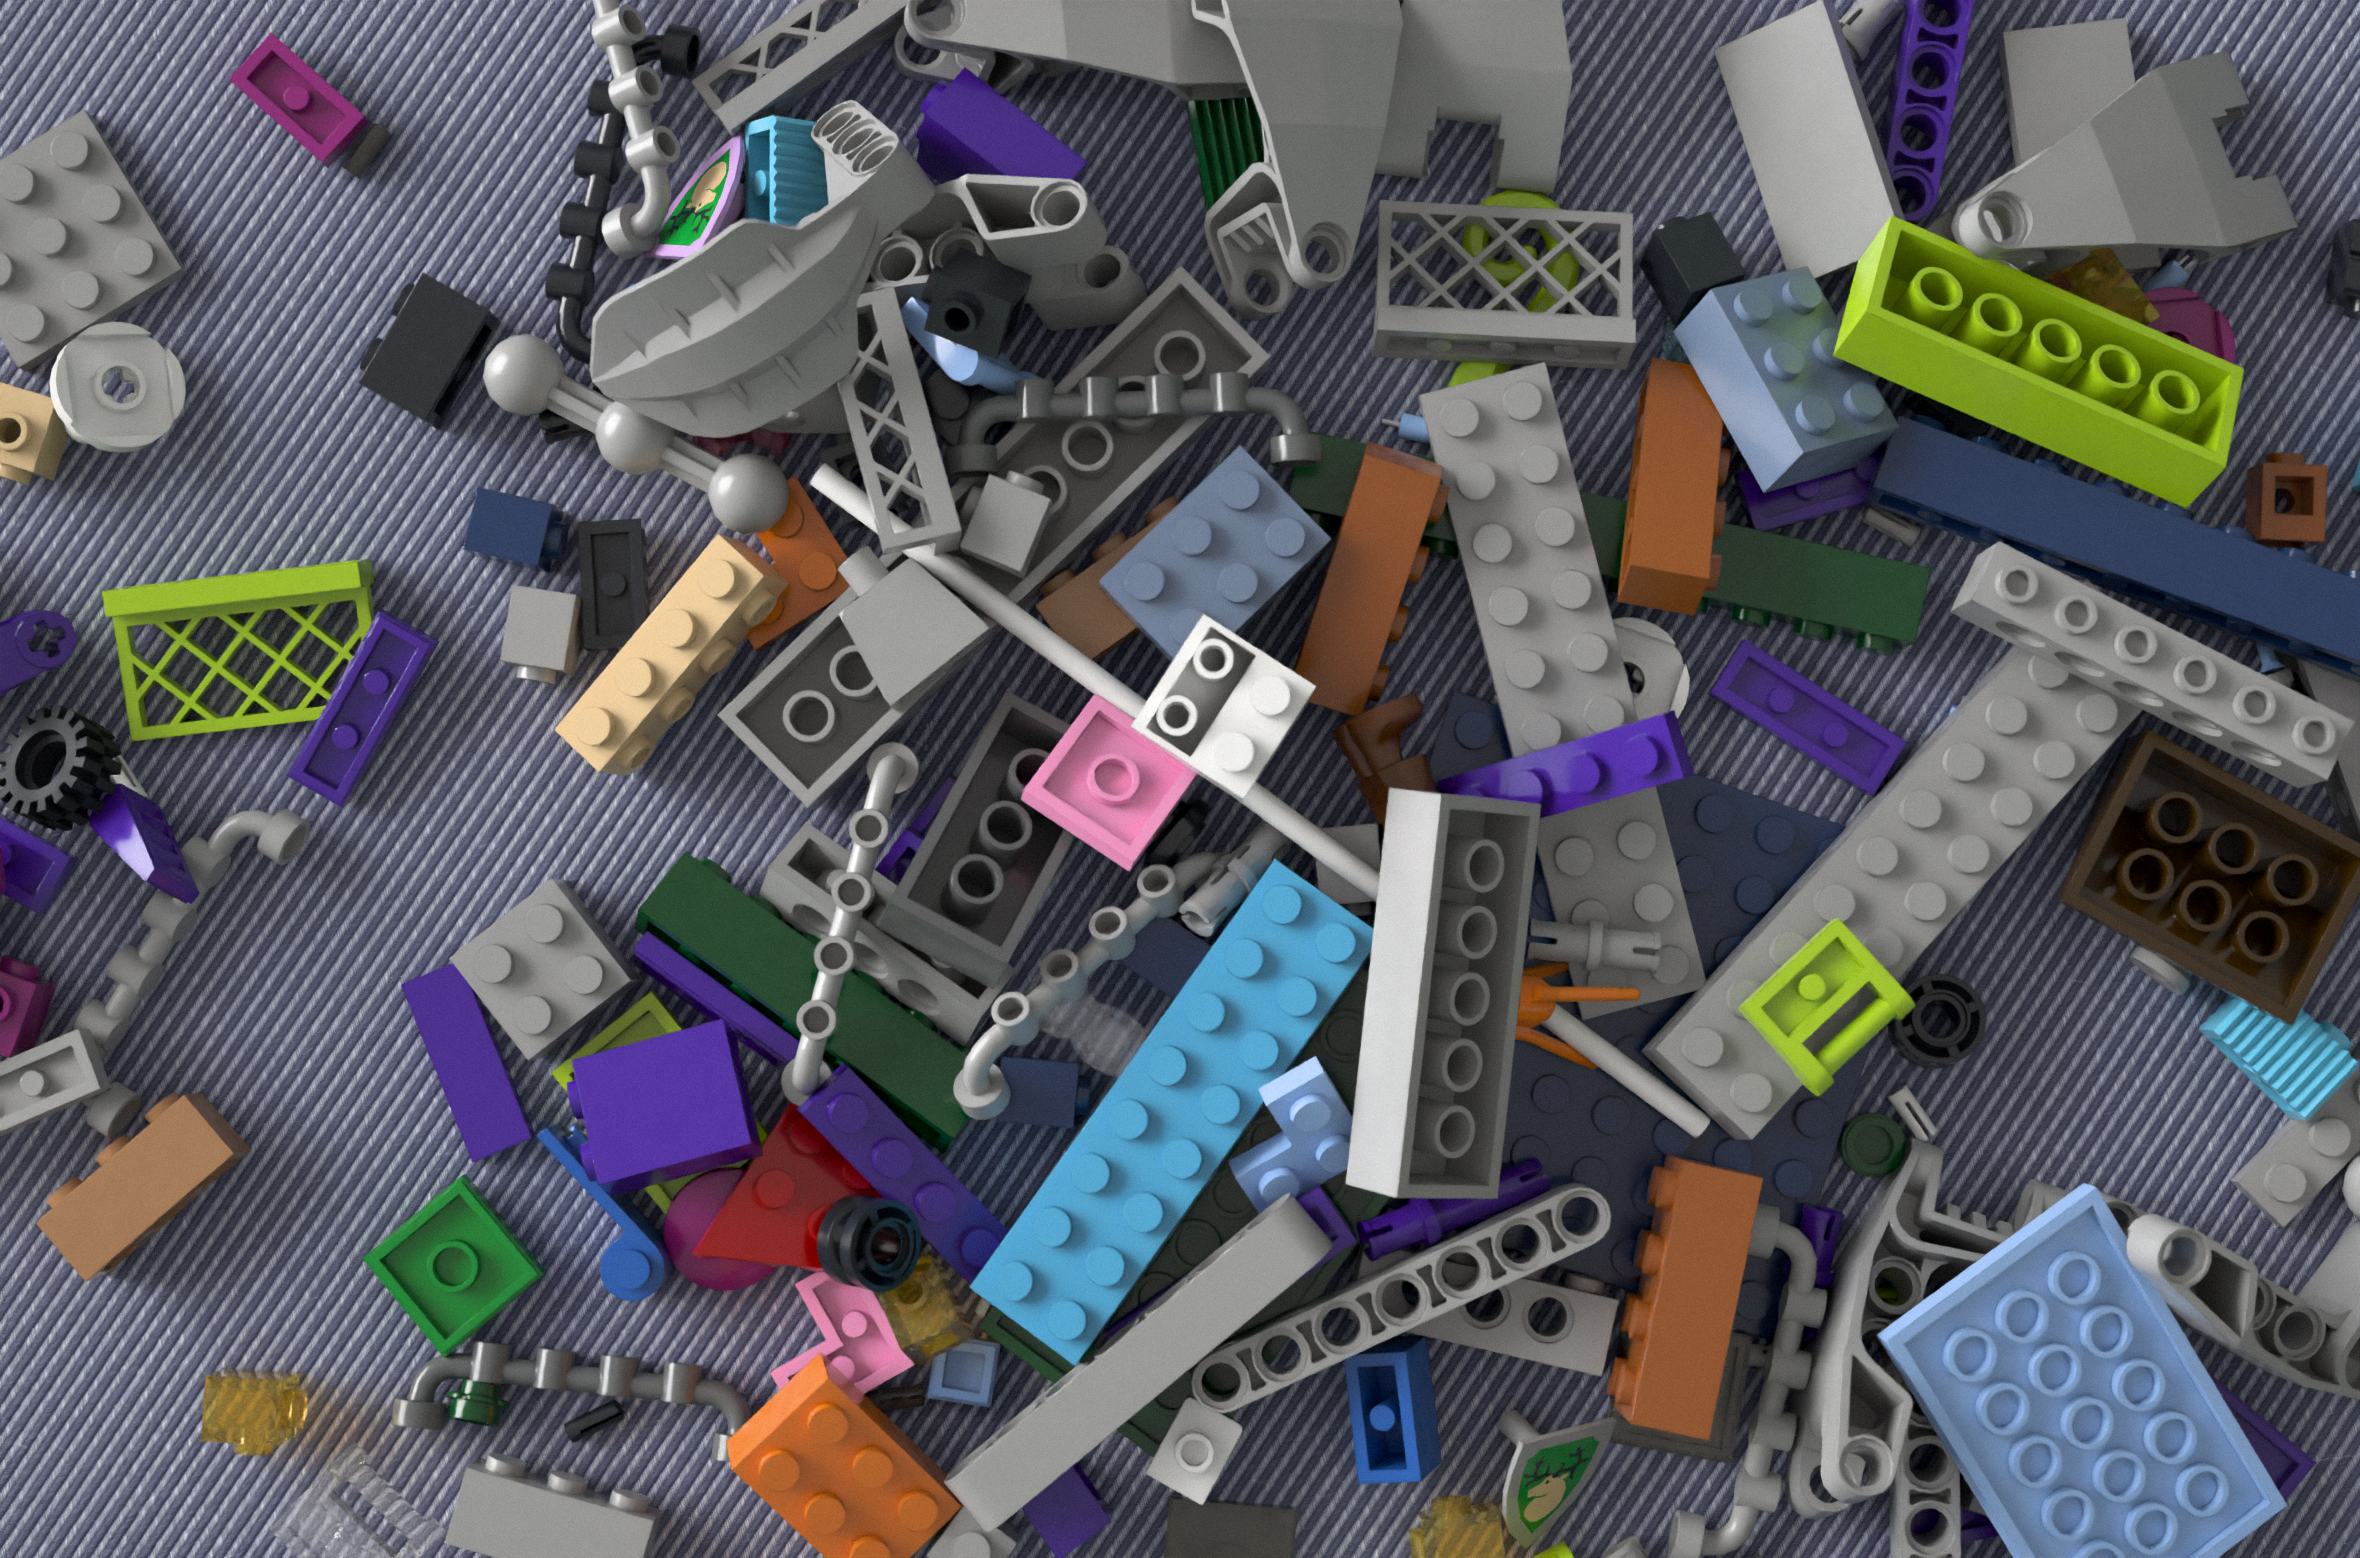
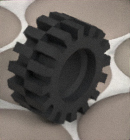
[0,705,122,831]

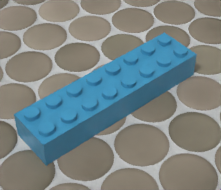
[969,859,1374,1366]

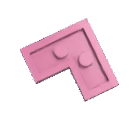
[770,1271,916,1394]

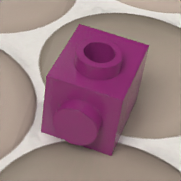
[0,955,58,1058]

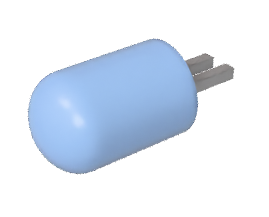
[1382,413,1430,444]

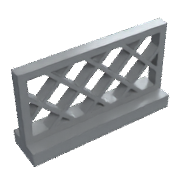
[1372,200,1636,370]

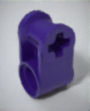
[0,610,76,696]

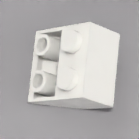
[1131,614,1316,802]

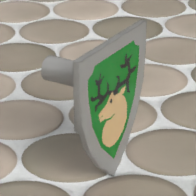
[1498,1410,1617,1549]

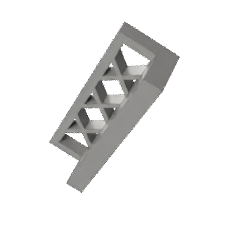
[691,0,941,138]
[837,287,962,555]

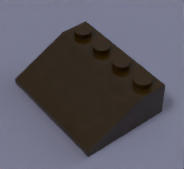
[2058,730,2360,1026]

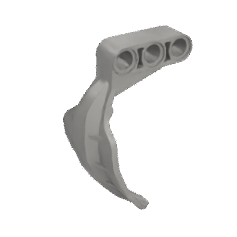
[589,100,936,438]

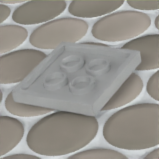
[0,109,188,372]

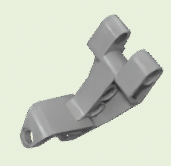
[892,0,1252,101]
[1191,0,1404,321]
[1375,0,1573,194]
[1923,51,2299,279]
[759,174,1147,434]
[1785,1138,2066,1520]
[2067,1190,2360,1400]

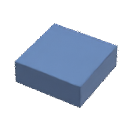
[927,1332,1001,1408]

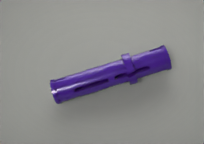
[1356,1157,1551,1262]

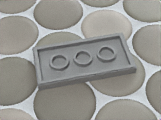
[1714,0,1905,281]
[1997,18,2162,283]

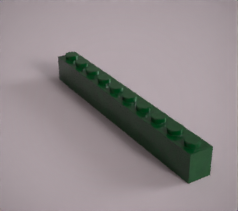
[1289,431,1931,656]

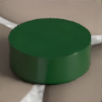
[1838,1112,1906,1177]

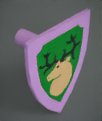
[642,131,745,260]

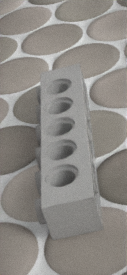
[1950,541,2355,788]

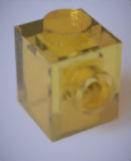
[2049,247,2161,326]
[876,1253,974,1366]
[201,1368,307,1455]
[1408,1495,1505,1558]

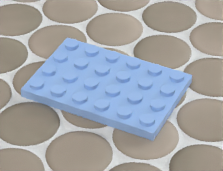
[1876,1183,2287,1558]

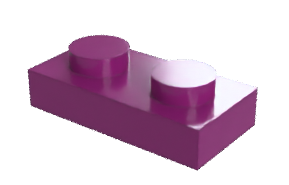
[229,33,370,168]

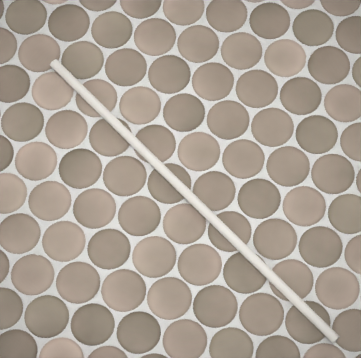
[810,463,1711,1138]

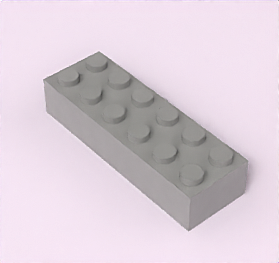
[1346,788,1541,1199]

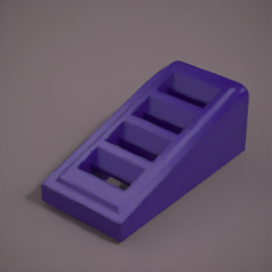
[89,783,200,904]

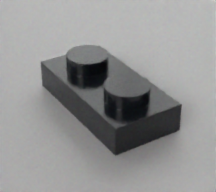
[577,518,650,651]

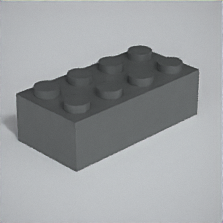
[878,690,1075,989]

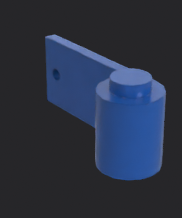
[536,1124,675,1301]

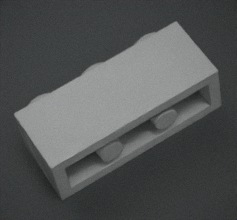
[445,1453,663,1558]

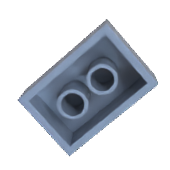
[1673,266,1900,493]
[1098,445,1331,663]

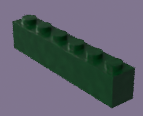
[634,851,971,1154]

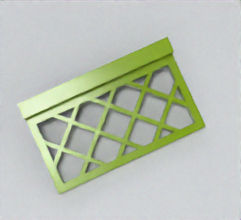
[102,558,375,741]

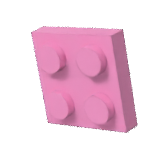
[1021,693,1199,872]

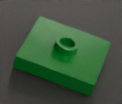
[362,1174,547,1358]

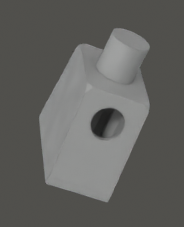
[838,546,993,711]

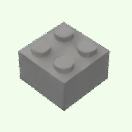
[449,878,643,1060]

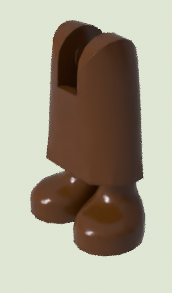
[1332,693,1437,838]

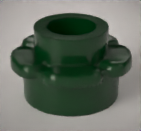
[446,1380,510,1427]

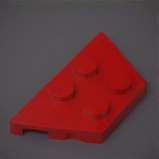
[692,1100,882,1272]

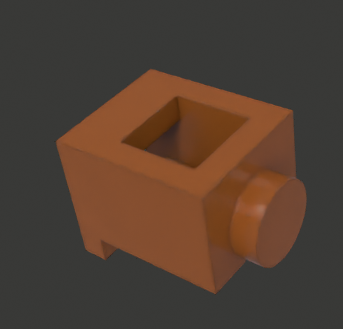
[2246,453,2327,549]

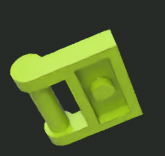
[1737,918,1915,1097]

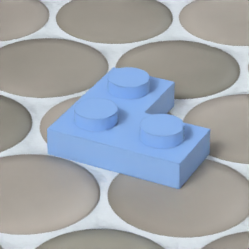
[1228,1056,1353,1214]

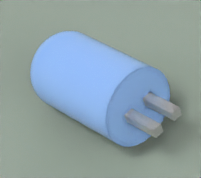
[2143,254,2195,293]

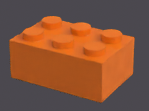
[726,1352,963,1558]

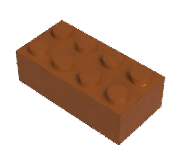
[1607,1154,1763,1441]

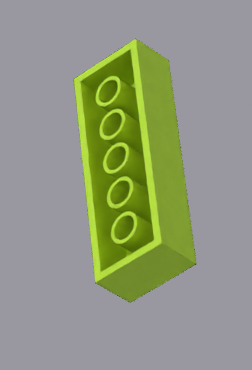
[1833,215,2244,508]

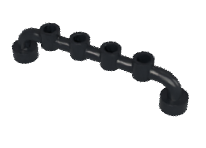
[545,23,701,376]

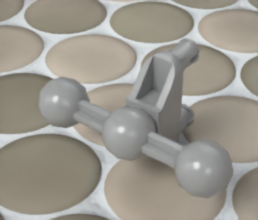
[483,334,790,535]

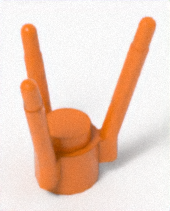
[1515,962,1641,1070]

